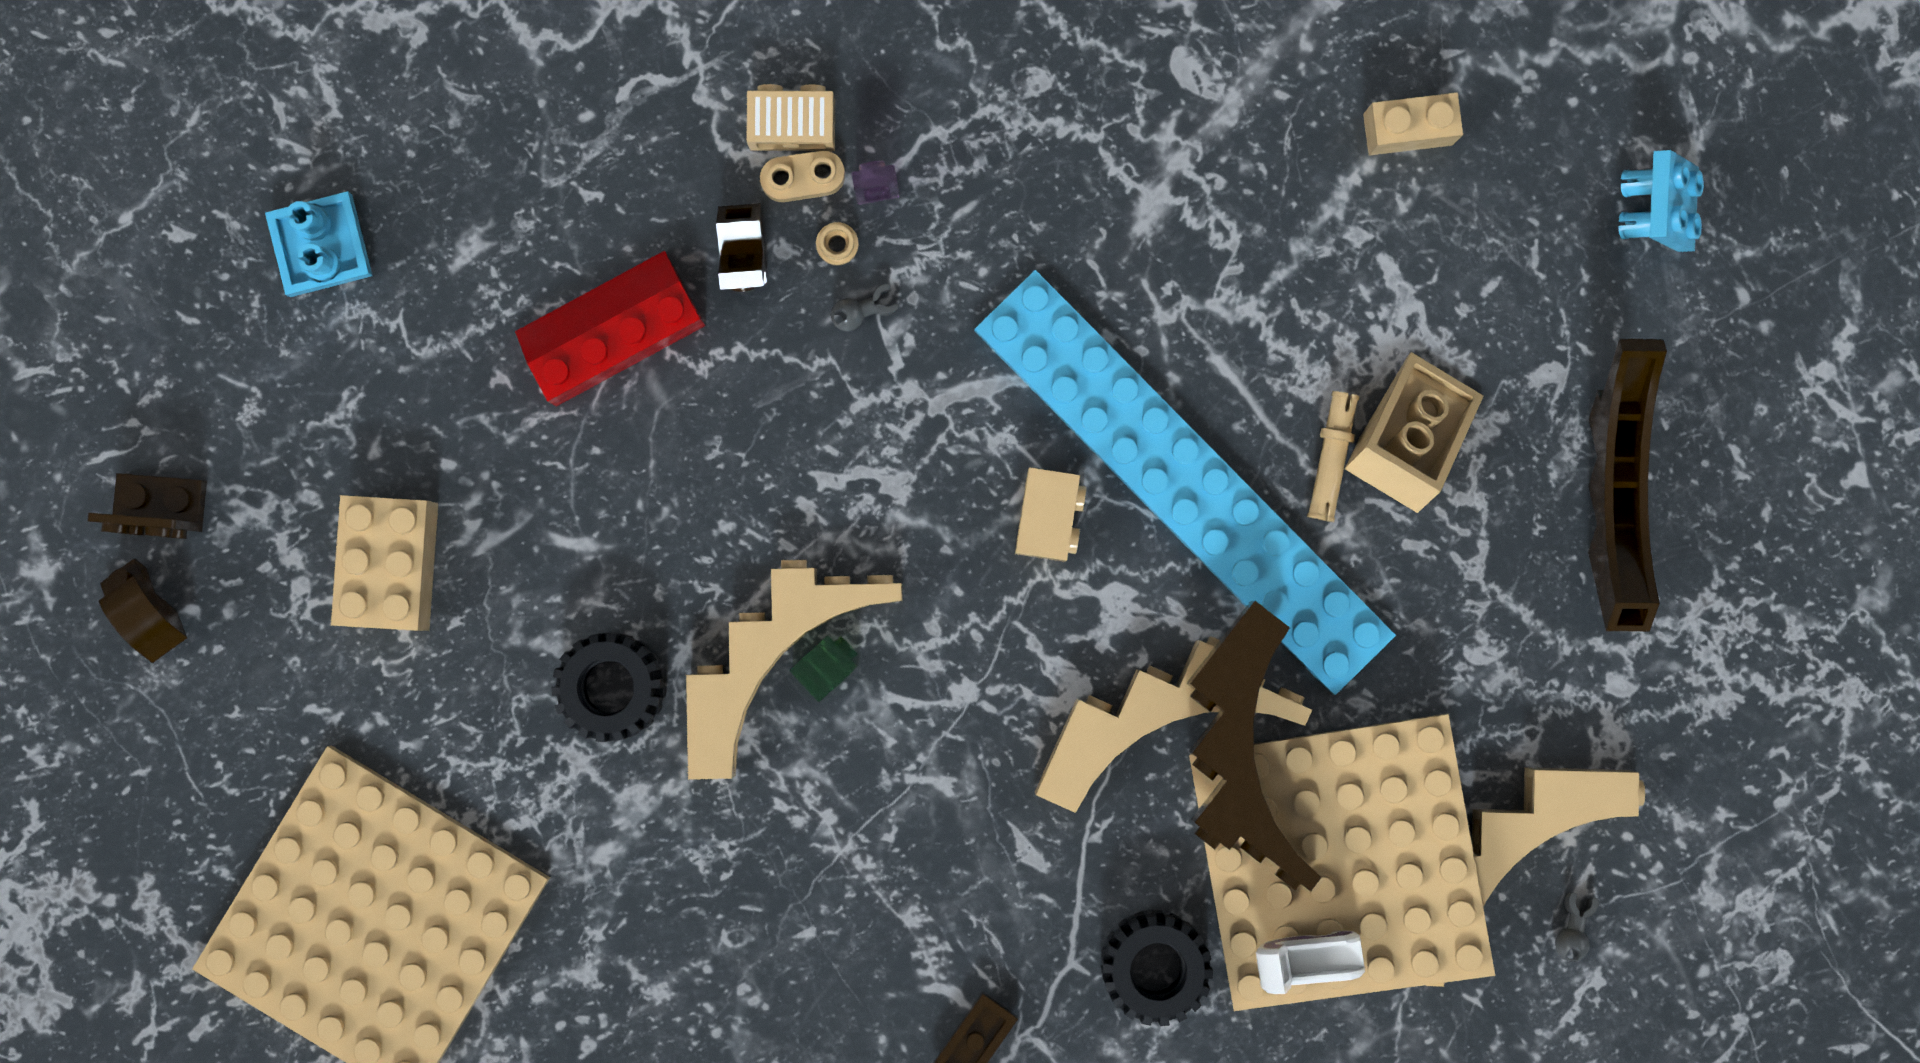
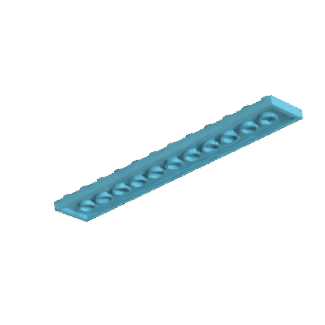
[974,270,1396,695]

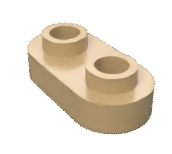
[760,151,845,202]

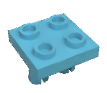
[1619,150,1704,252]
[265,191,373,297]

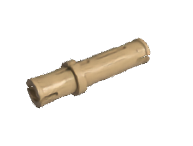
[1307,391,1360,522]

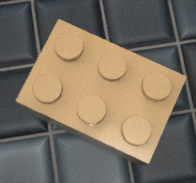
[331,495,438,631]

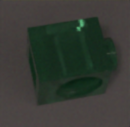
[789,635,858,702]

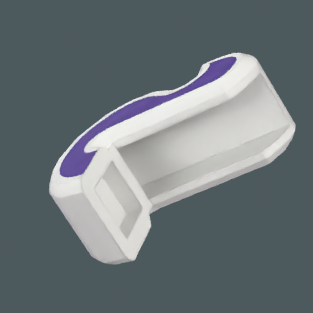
[1256,931,1365,994]

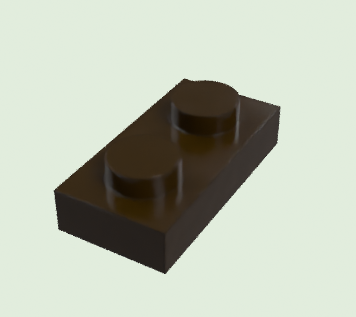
[933,991,1018,1063]

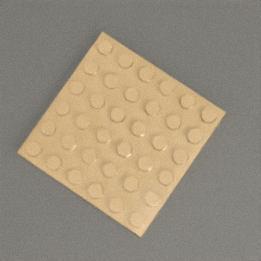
[1189,713,1495,1011]
[192,745,551,1063]

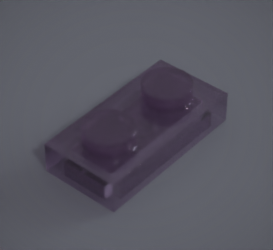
[851,161,899,205]

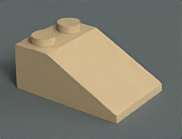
[1345,352,1483,513]

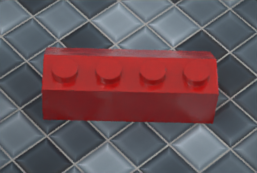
[515,250,706,407]

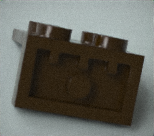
[87,473,207,539]

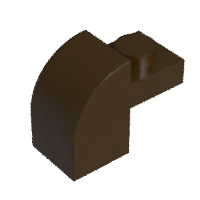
[716,203,767,292]
[98,558,187,663]

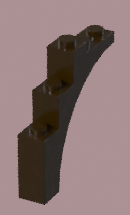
[1588,338,1667,632]
[1186,601,1322,891]

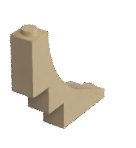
[1426,767,1645,987]

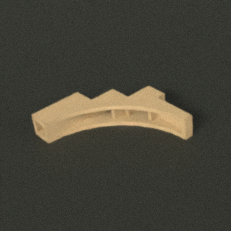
[686,560,903,780]
[1035,636,1312,813]

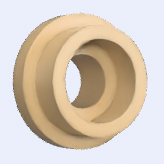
[816,222,859,265]

